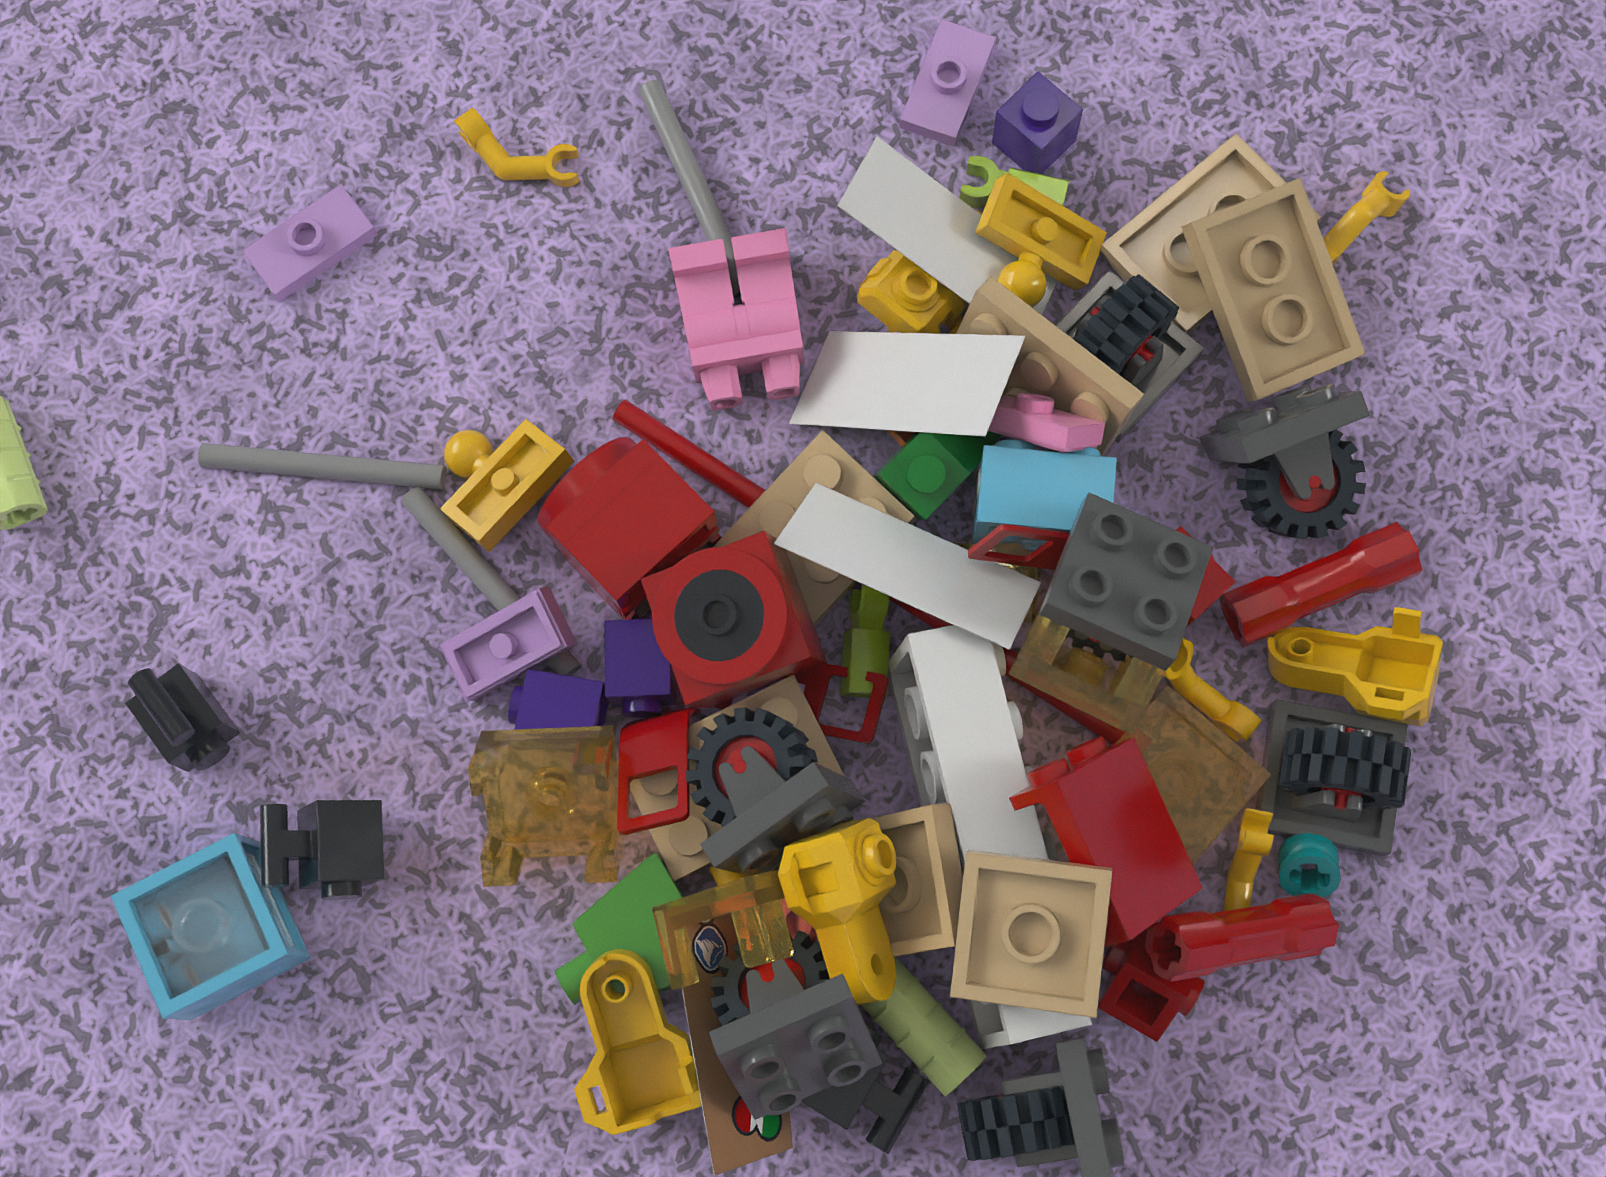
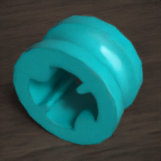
[1277,833,1341,898]

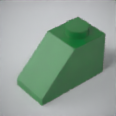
[872,431,1001,521]

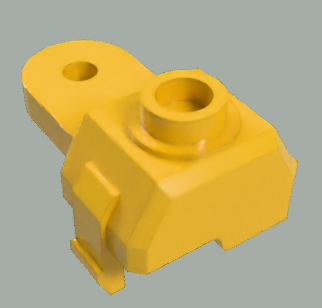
[857,209,982,334]
[1267,607,1443,726]
[778,818,897,1005]
[574,949,702,1135]

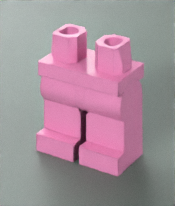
[668,228,805,411]

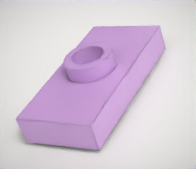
[899,19,997,147]
[242,184,378,302]
[439,587,577,702]

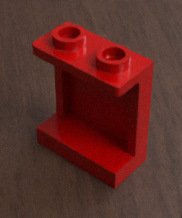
[1009,736,1203,947]

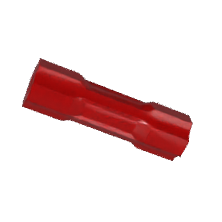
[1219,522,1423,648]
[1144,893,1339,982]

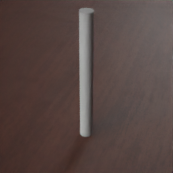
[638,80,741,298]
[198,443,447,490]
[401,487,582,676]

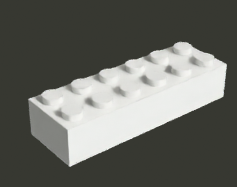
[888,625,1092,1050]

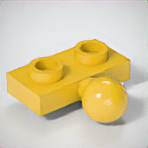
[975,173,1107,308]
[440,419,575,552]

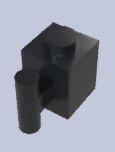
[125,663,241,772]
[260,800,384,900]
[801,1027,930,1154]

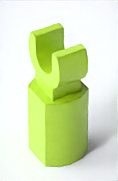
[960,156,1069,208]
[840,584,890,698]

